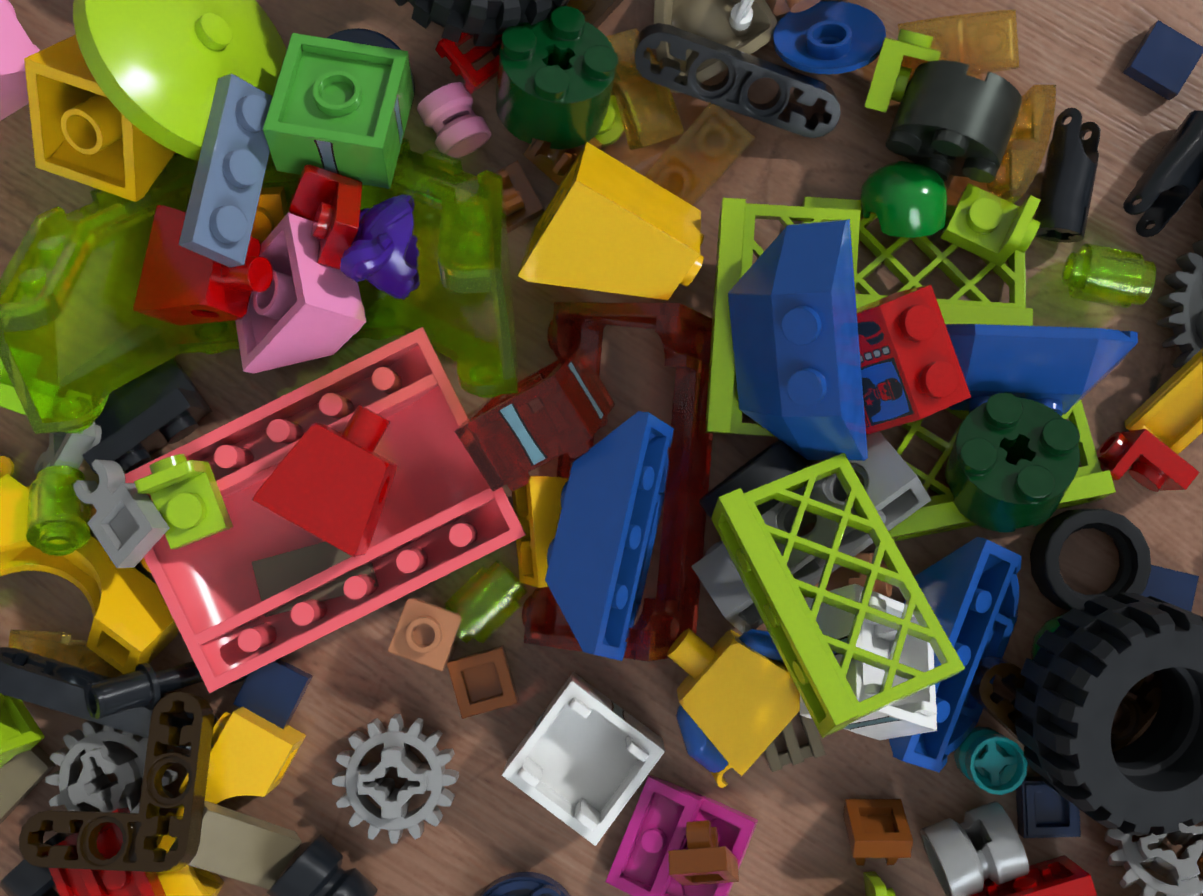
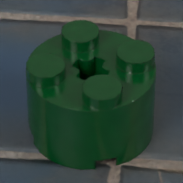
[496,6,618,150]
[945,393,1080,533]

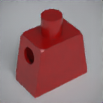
[133,205,273,326]
[252,404,397,557]

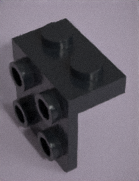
[59,325,212,474]

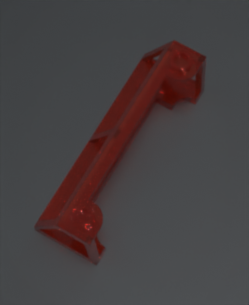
[522,302,713,662]

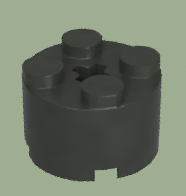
[885,60,1022,183]

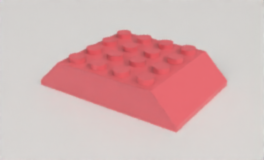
[125,327,526,693]

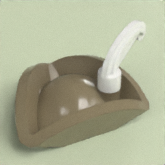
[654,0,777,93]

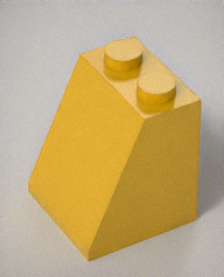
[24,34,176,202]
[517,142,704,300]

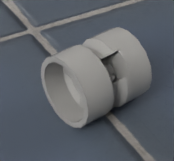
[920,801,1029,896]

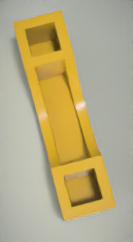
[0,474,179,674]
[156,706,306,896]

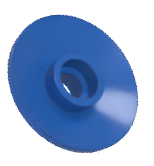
[773,1,886,74]

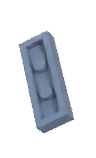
[179,74,272,268]

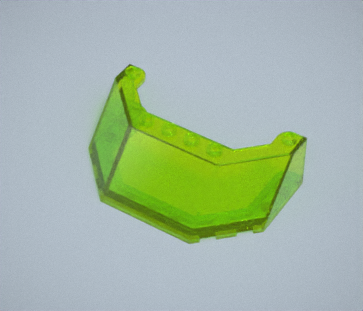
[0,138,518,434]

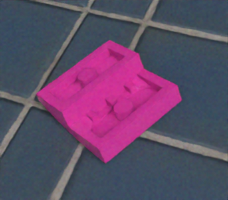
[605,775,758,896]

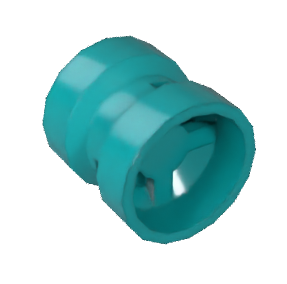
[954,726,1028,795]

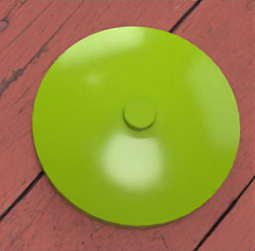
[73,0,287,161]

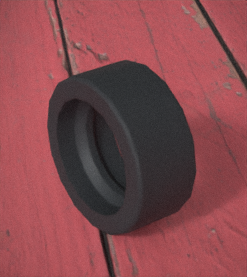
[699,439,807,519]
[1030,509,1151,612]

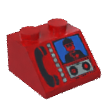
[857,284,971,435]

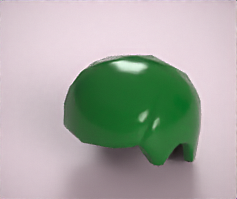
[860,161,947,238]

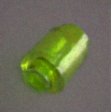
[1062,243,1156,308]
[26,465,91,556]
[444,560,528,644]

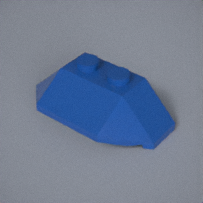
[728,219,868,461]
[946,324,1138,416]
[545,411,674,661]
[889,537,1022,772]

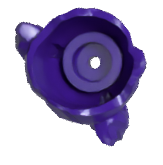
[340,195,420,300]

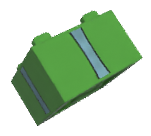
[263,33,414,189]

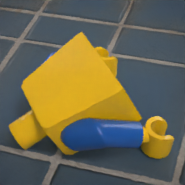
[667,628,800,788]

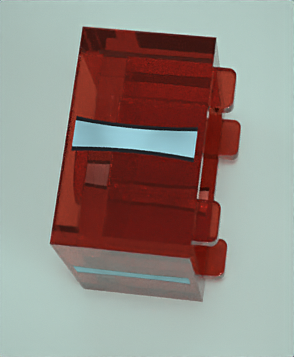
[455,347,615,491]

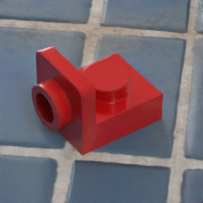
[289,165,362,270]
[1096,429,1200,492]

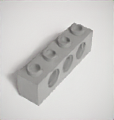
[691,431,931,634]

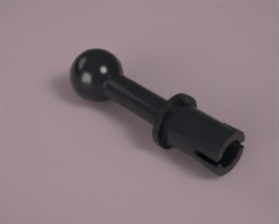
[84,661,247,720]

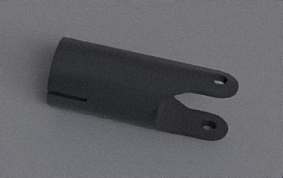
[1035,108,1101,243]
[1123,110,1203,237]

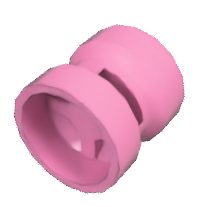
[417,82,492,161]

